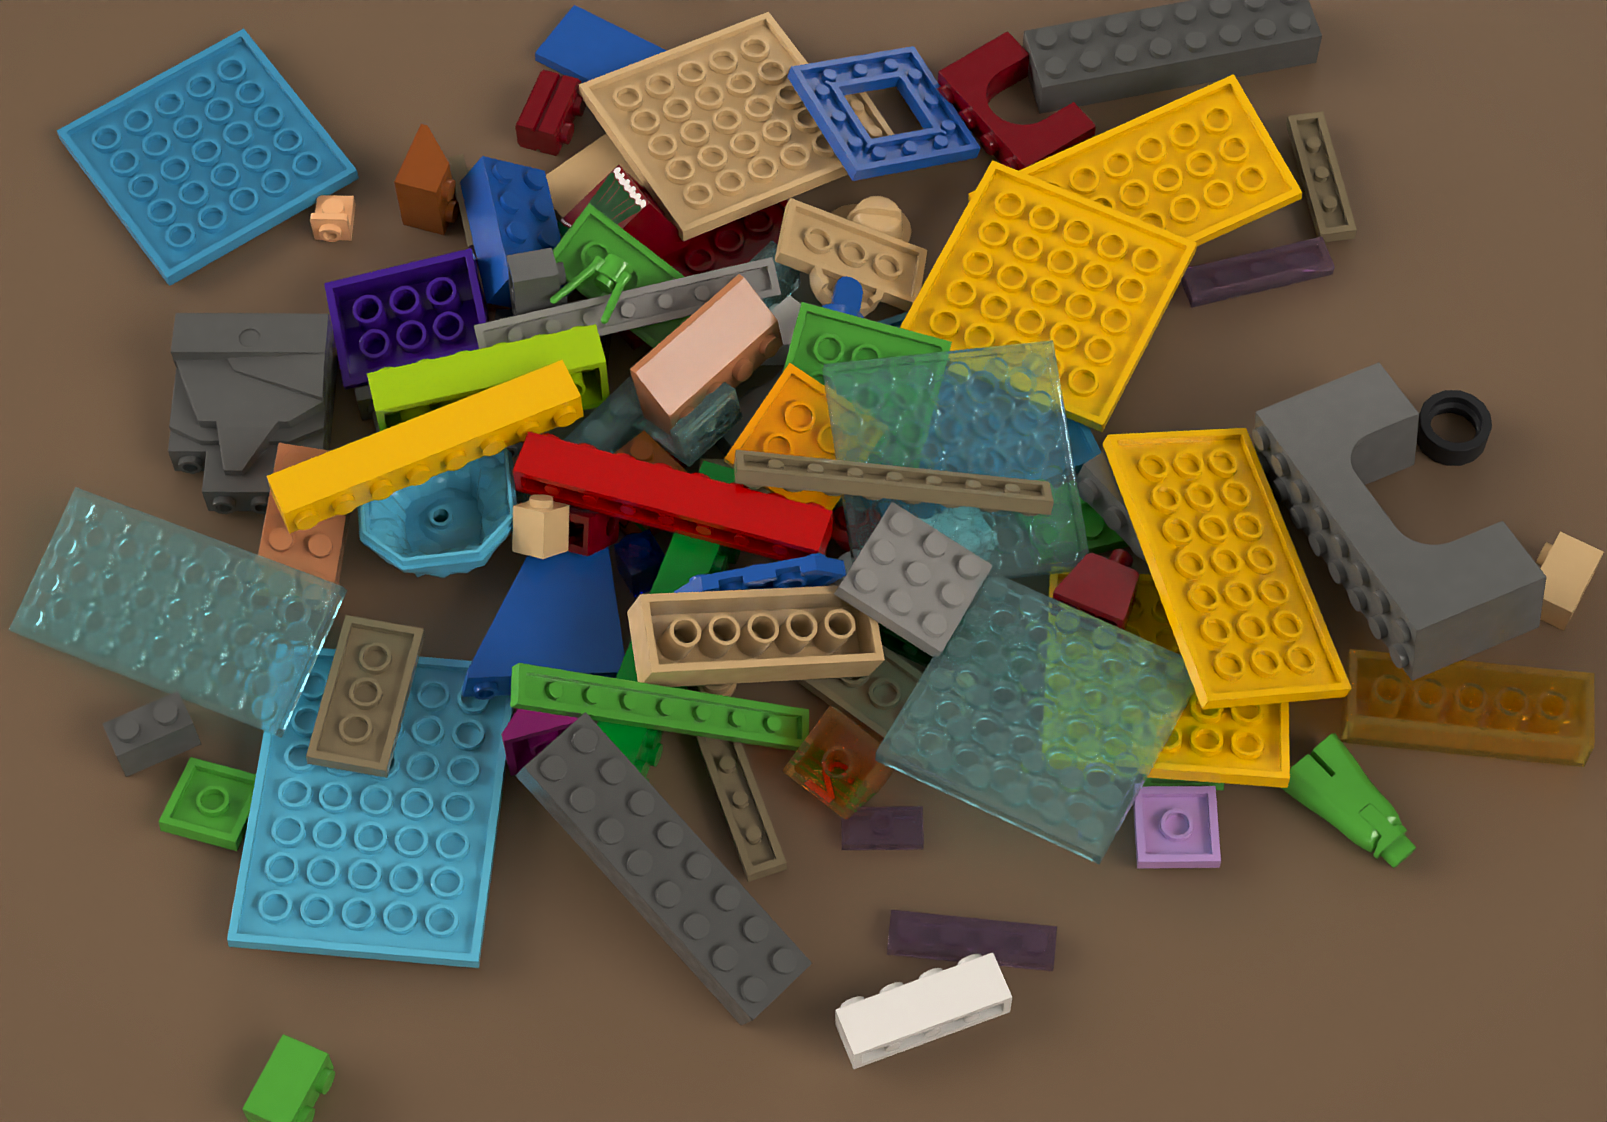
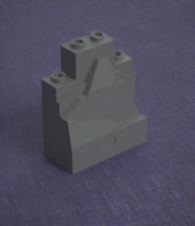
[168,313,339,514]

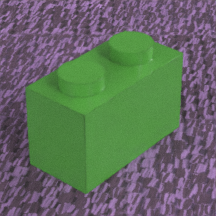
[242,1034,335,1122]

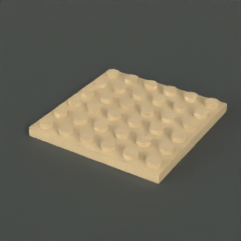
[579,12,848,241]

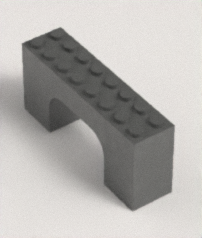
[1252,363,1547,680]

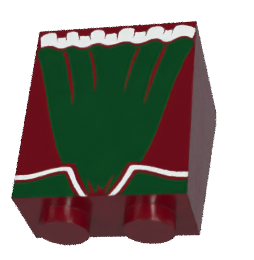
[557,165,691,258]

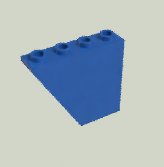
[462,547,625,700]

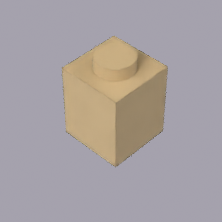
[512,494,569,559]

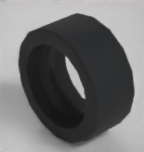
[1417,390,1492,466]

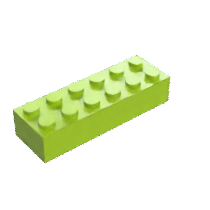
[367,324,611,431]

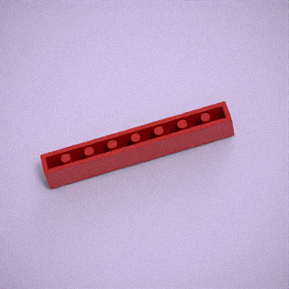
[512,431,833,561]

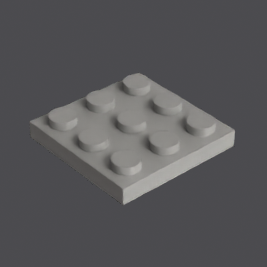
[834,502,993,659]

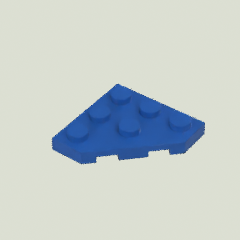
[674,553,846,593]

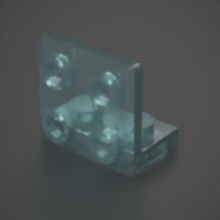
[636,382,743,467]

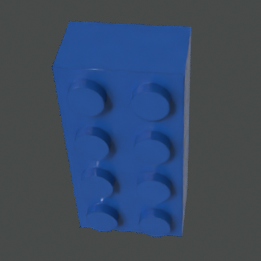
[460,156,573,308]

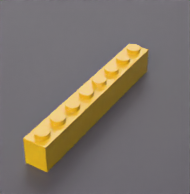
[267,360,584,534]

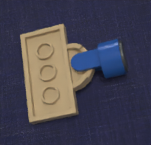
[775,198,927,318]

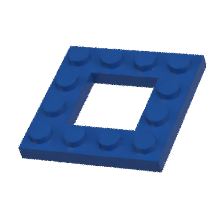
[787,46,981,181]

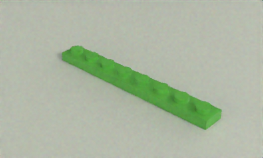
[510,663,809,752]

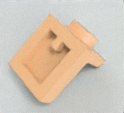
[310,195,356,242]

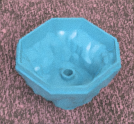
[357,448,517,579]

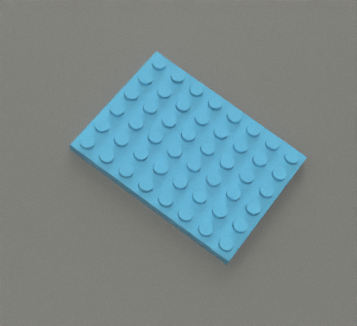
[227,644,514,968]

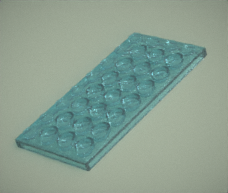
[9,487,347,738]

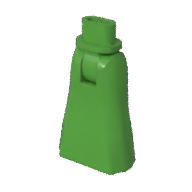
[1281,733,1417,869]

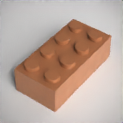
[251,443,351,617]

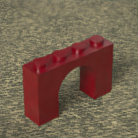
[937,31,1096,171]

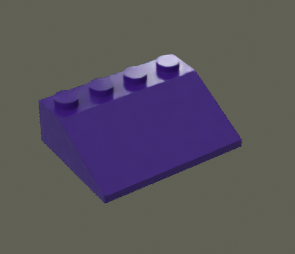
[324,248,489,390]

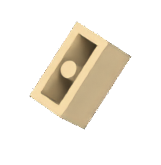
[1536,531,1604,631]

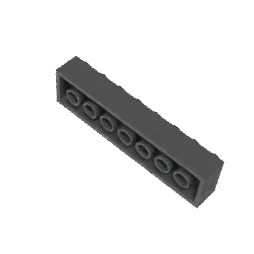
[1023,0,1322,114]
[516,712,812,1025]

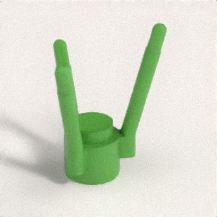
[550,253,633,324]

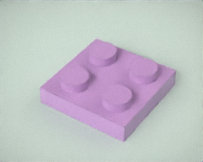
[1132,786,1221,869]

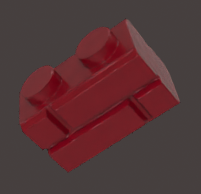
[515,69,586,156]

